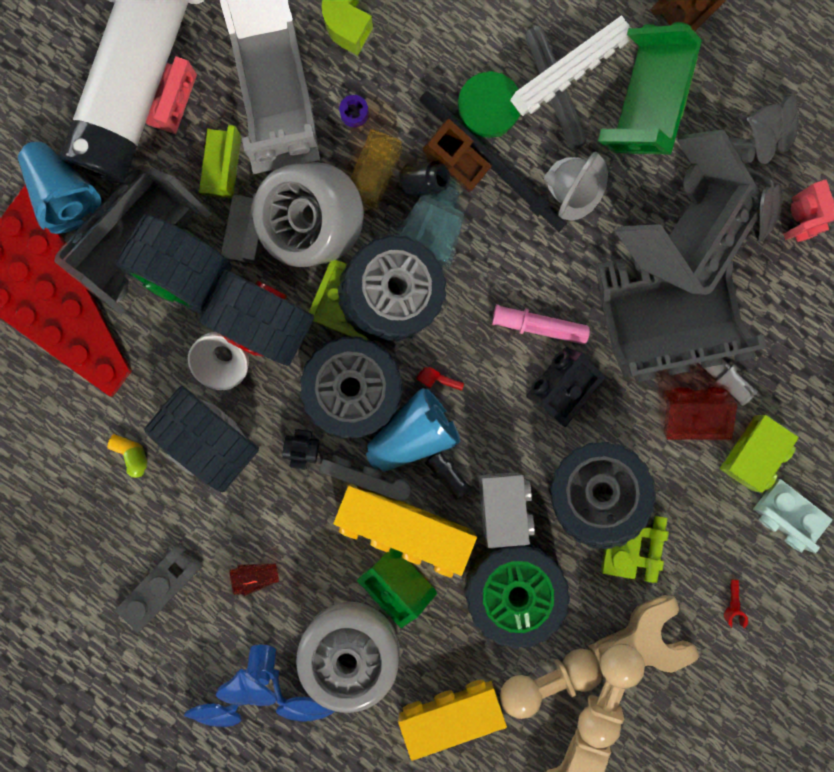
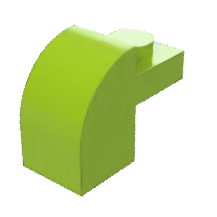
[322,0,373,56]

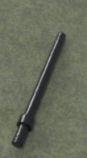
[419,91,568,232]

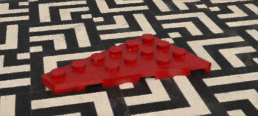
[0,184,132,397]

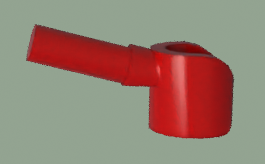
[416,367,464,391]
[724,579,749,628]

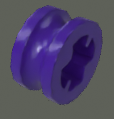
[339,95,369,128]

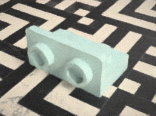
[753,479,832,553]

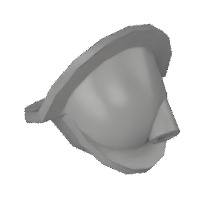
[544,151,608,221]

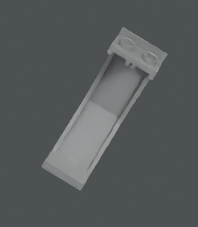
[220,0,320,174]

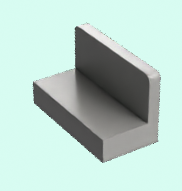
[221,193,263,265]

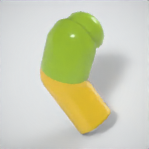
[107,434,147,478]

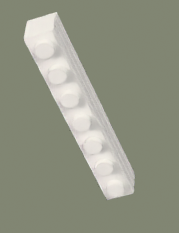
[510,15,631,116]

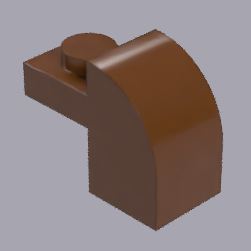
[423,118,491,192]

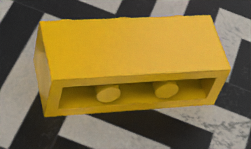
[398,679,507,761]

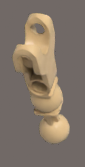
[500,595,699,719]
[546,644,645,772]

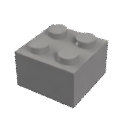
[478,472,535,548]

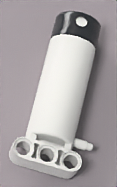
[60,0,205,183]

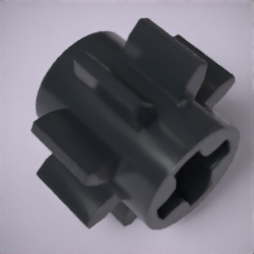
[282,429,320,470]

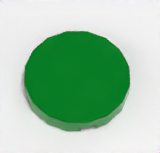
[457,71,520,138]

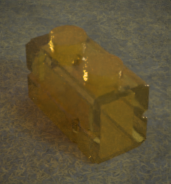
[350,129,402,210]

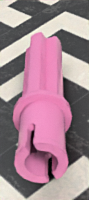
[492,304,590,344]

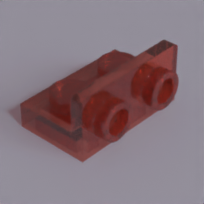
[663,387,737,440]

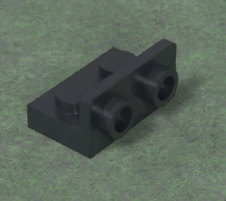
[526,347,606,427]

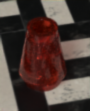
[229,563,280,597]

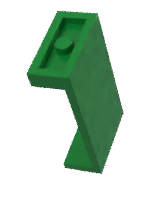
[598,22,702,155]

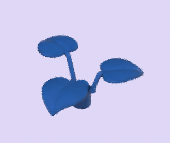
[184,645,335,727]

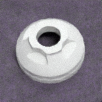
[188,332,249,390]

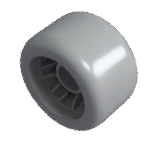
[253,162,364,267]
[296,602,400,713]

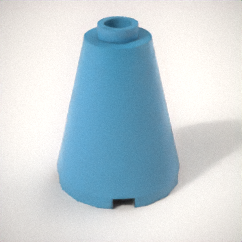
[18,142,101,234]
[366,388,461,472]

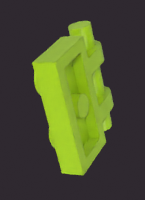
[601,515,669,583]

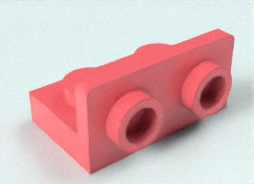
[146,56,197,134]
[783,179,834,242]

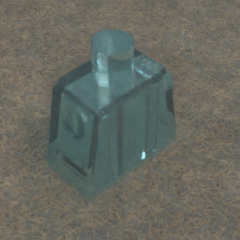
[395,186,464,269]

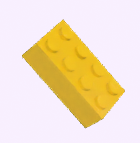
[333,484,477,578]

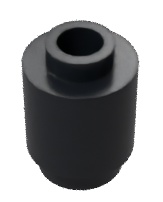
[400,161,450,196]

